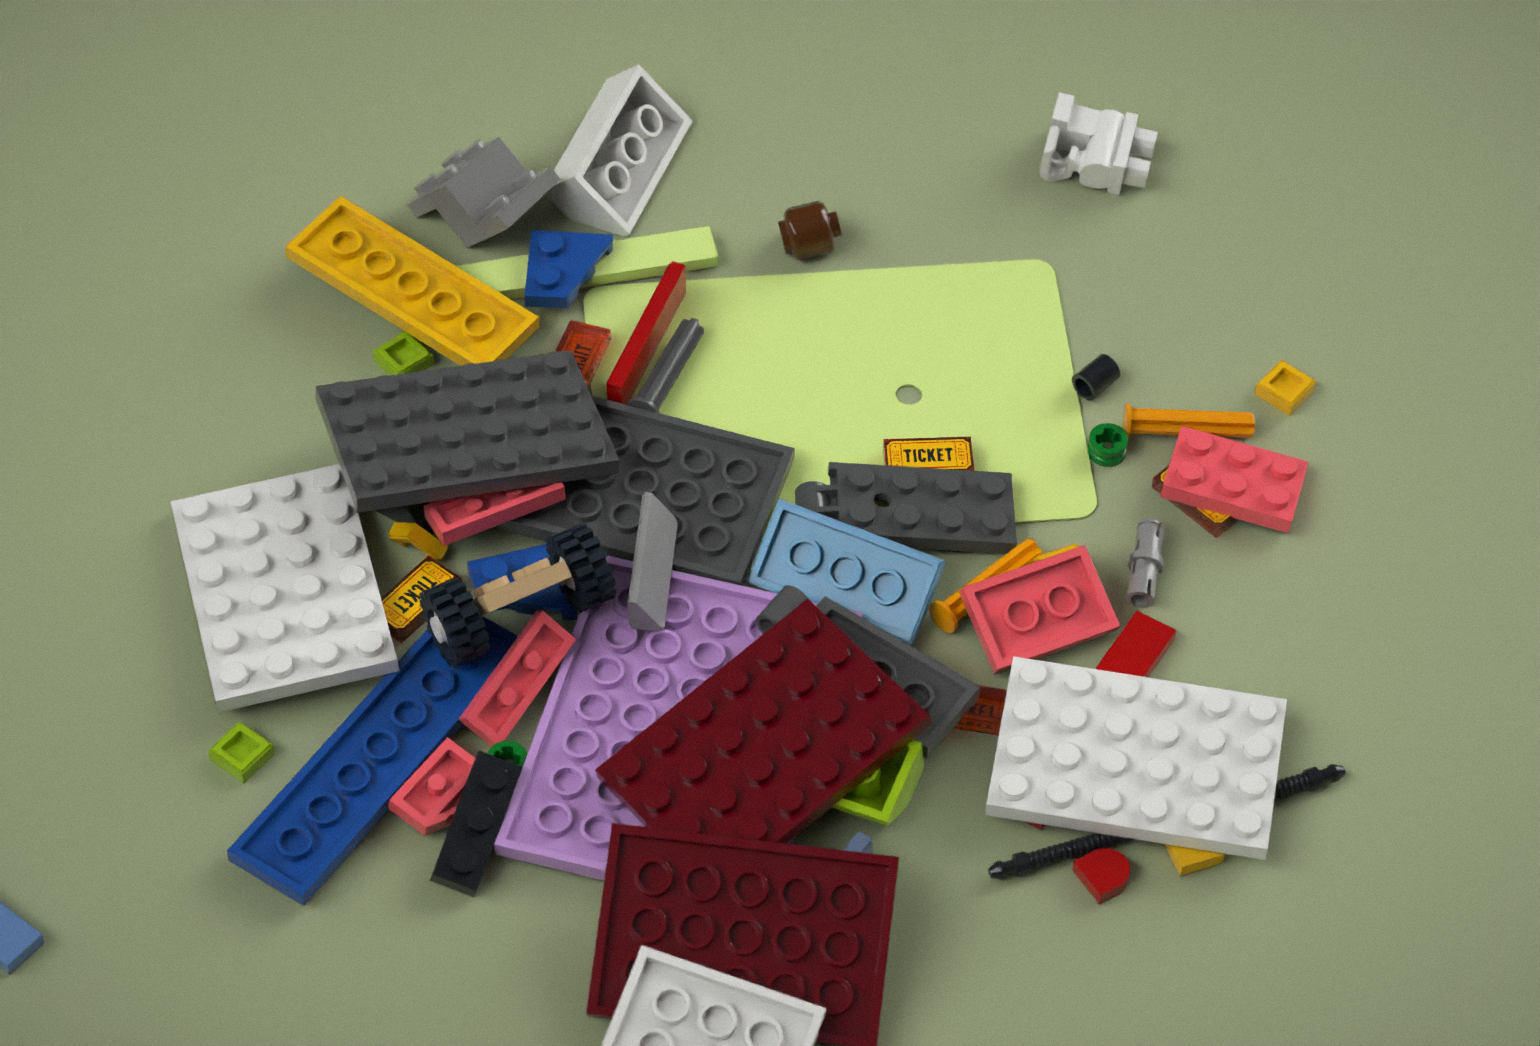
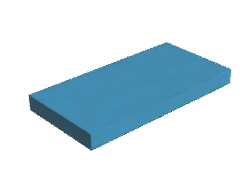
[746,499,946,646]

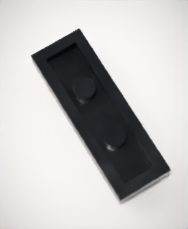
[429,750,522,897]

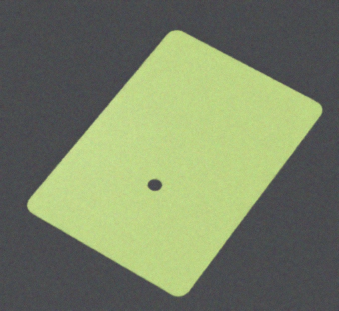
[583,259,1097,540]

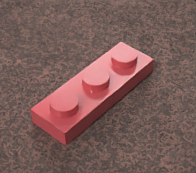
[424,482,566,546]
[458,610,576,747]

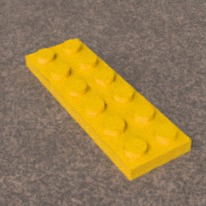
[285,196,539,366]

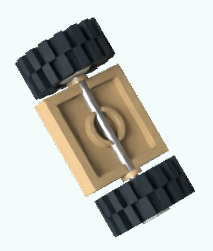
[419,523,617,668]

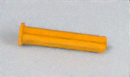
[1123,403,1255,438]
[929,538,1042,633]

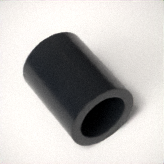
[1072,354,1120,400]

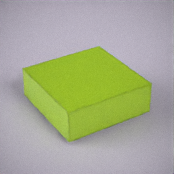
[373,331,434,376]
[208,721,275,784]

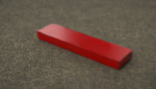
[606,261,686,405]

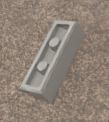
[628,492,678,631]

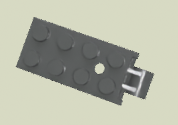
[795,462,1017,554]
[756,585,980,759]

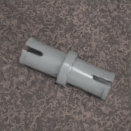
[1126,518,1166,608]

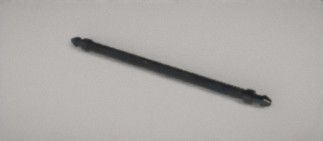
[988,764,1346,880]

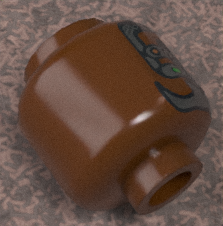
[778,201,842,261]

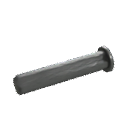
[627,318,704,413]

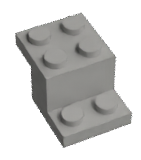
[406,136,561,248]

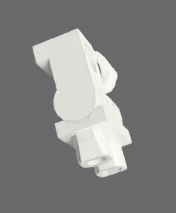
[1039,92,1158,195]

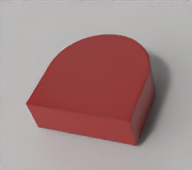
[1073,848,1130,904]

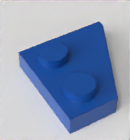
[524,230,613,309]
[467,544,577,621]

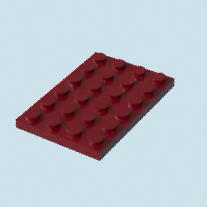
[595,598,931,844]
[586,823,899,1046]

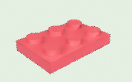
[1160,426,1308,533]
[959,545,1120,675]

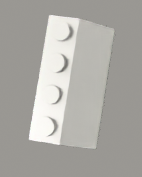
[545,64,692,237]

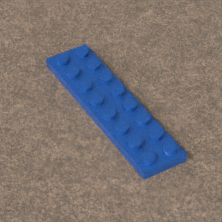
[227,616,518,906]

